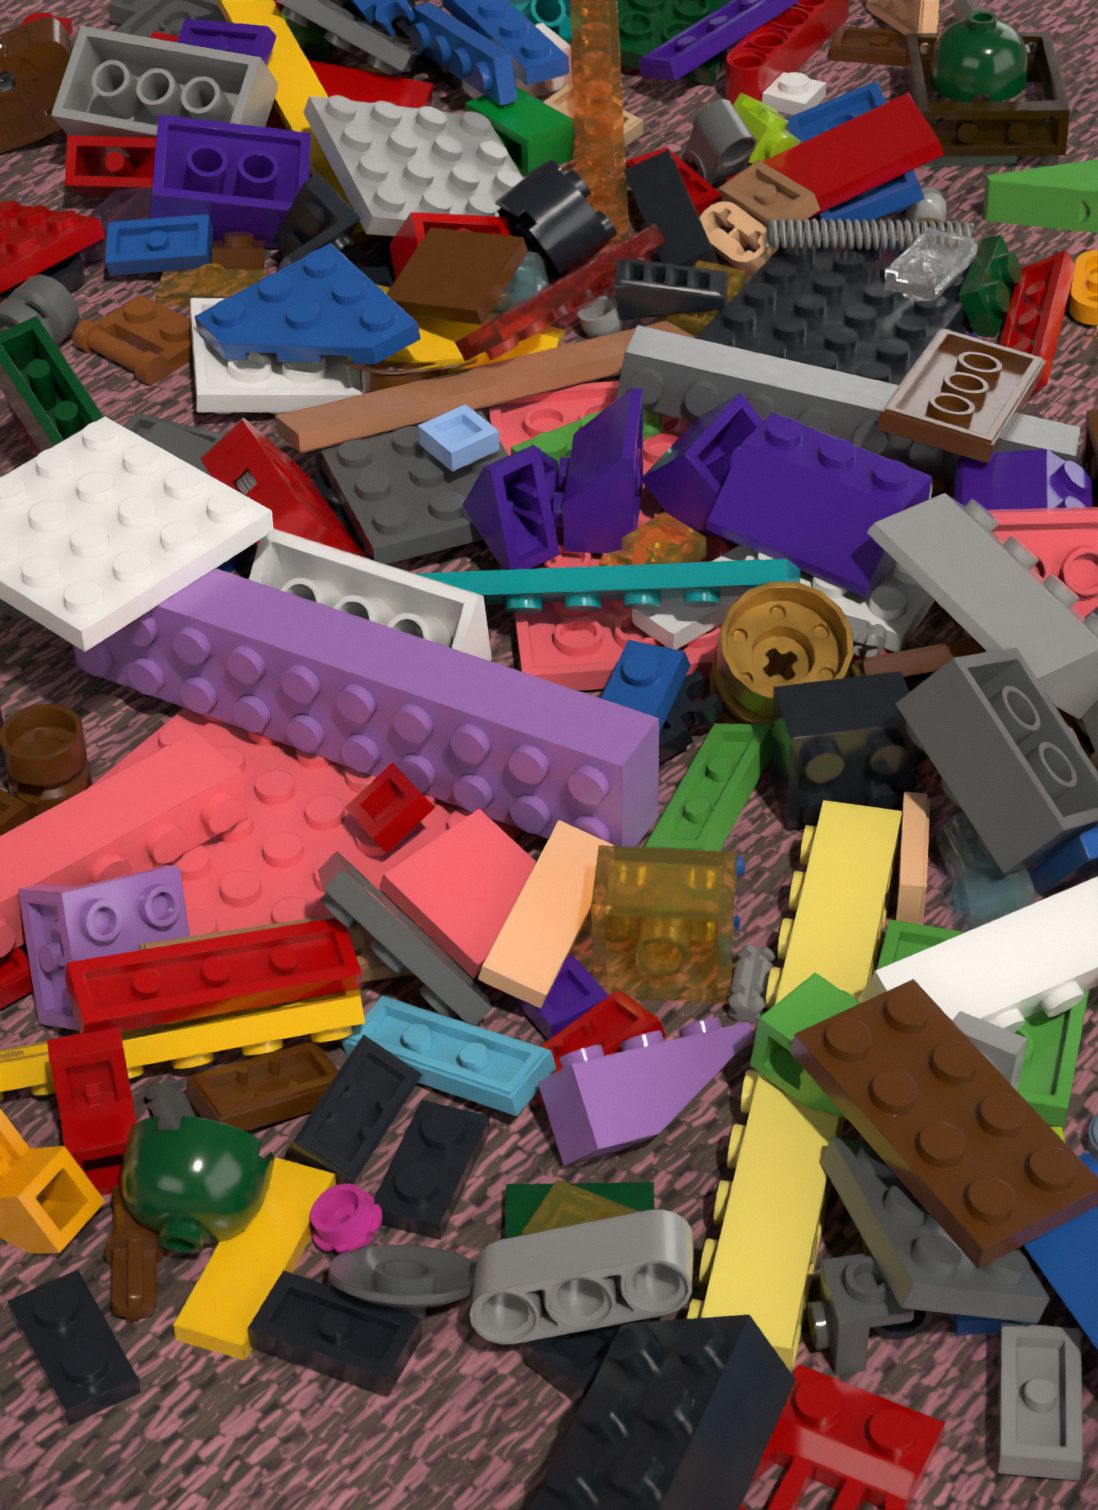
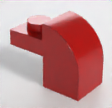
[46,1027,137,1196]

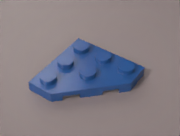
[194,243,421,364]

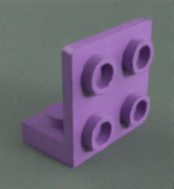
[18,865,190,1030]

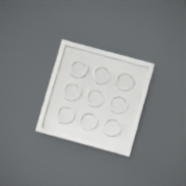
[0,417,274,652]

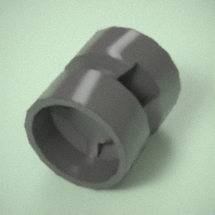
[0,275,80,345]

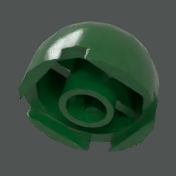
[929,11,1028,102]
[120,1116,275,1253]

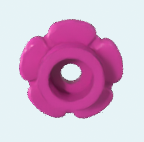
[310,1184,382,1254]

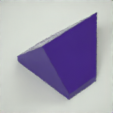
[463,445,560,570]

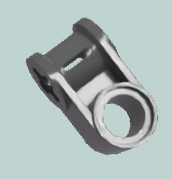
[681,99,757,185]

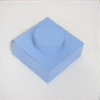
[418,404,500,472]

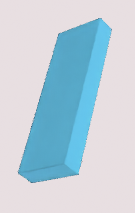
[342,996,556,1116]

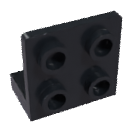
[272,173,361,272]

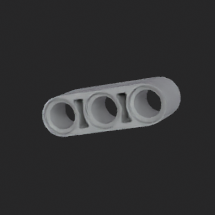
[470,1210,694,1344]

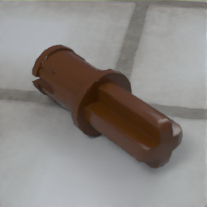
[104,1183,165,1323]

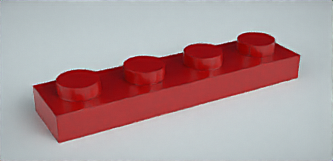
[999,250,1076,396]
[65,917,362,1034]

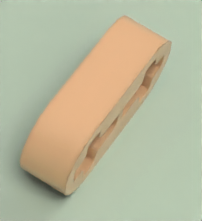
[699,201,779,276]

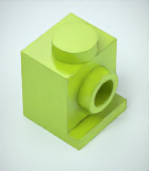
[733,93,801,164]

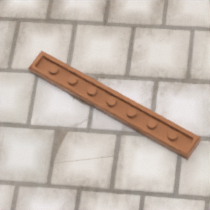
[275,321,694,453]

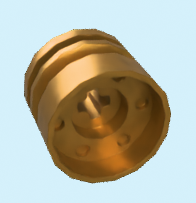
[710,582,854,724]

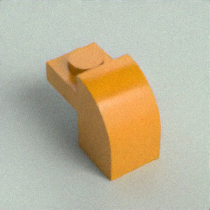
[0,1108,105,1254]

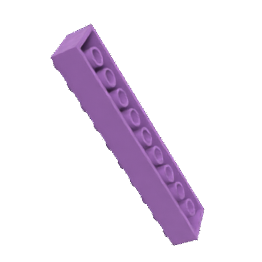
[73,568,659,865]

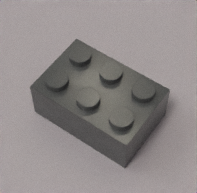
[895,647,1098,874]

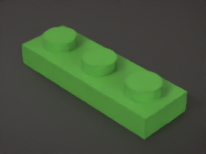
[644,724,772,869]

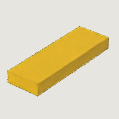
[173,1157,336,1361]

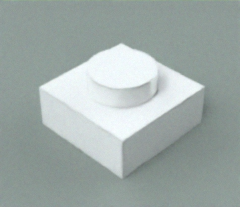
[762,72,826,115]

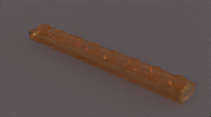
[570,0,630,253]

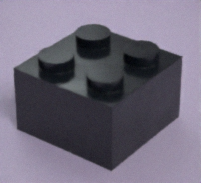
[770,671,919,831]

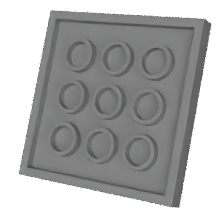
[303,96,523,236]

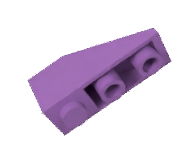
[538,1017,754,1166]

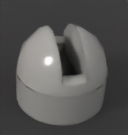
[906,187,947,223]
[578,296,623,339]

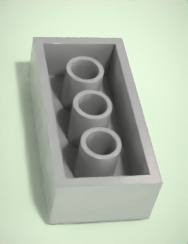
[51,26,279,138]

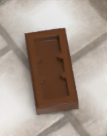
[186,1041,338,1131]

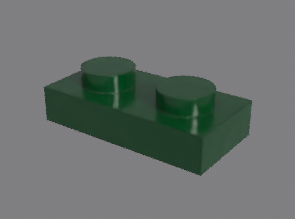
[958,234,1021,337]

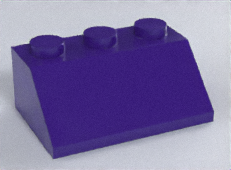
[149,114,311,249]
[706,412,932,597]

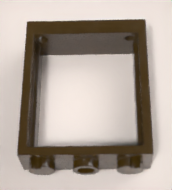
[904,32,1070,156]

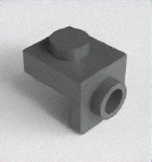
[807,1253,915,1375]

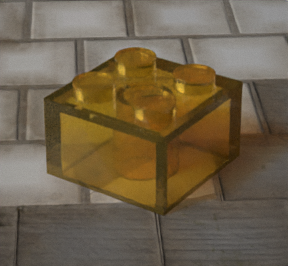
[591,845,738,1005]

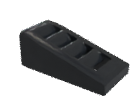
[614,259,728,320]

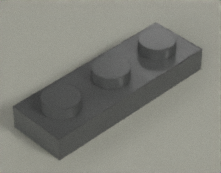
[317,851,492,1026]

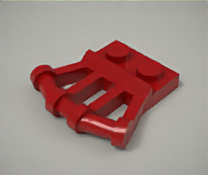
[739,1364,945,1510]

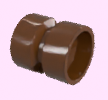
[0,704,93,819]

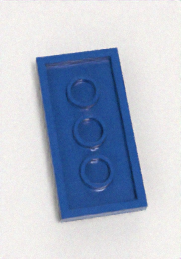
[786,81,925,224]

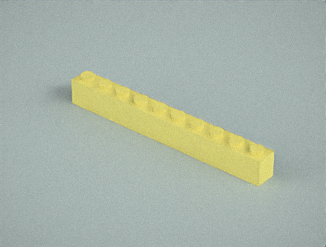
[687,800,902,1374]

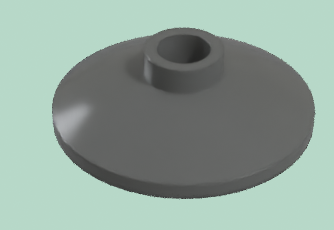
[329,1245,476,1319]

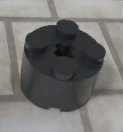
[495,159,617,284]

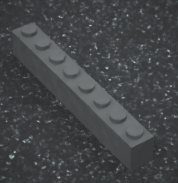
[616,325,1081,482]

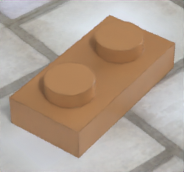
[719,160,820,238]

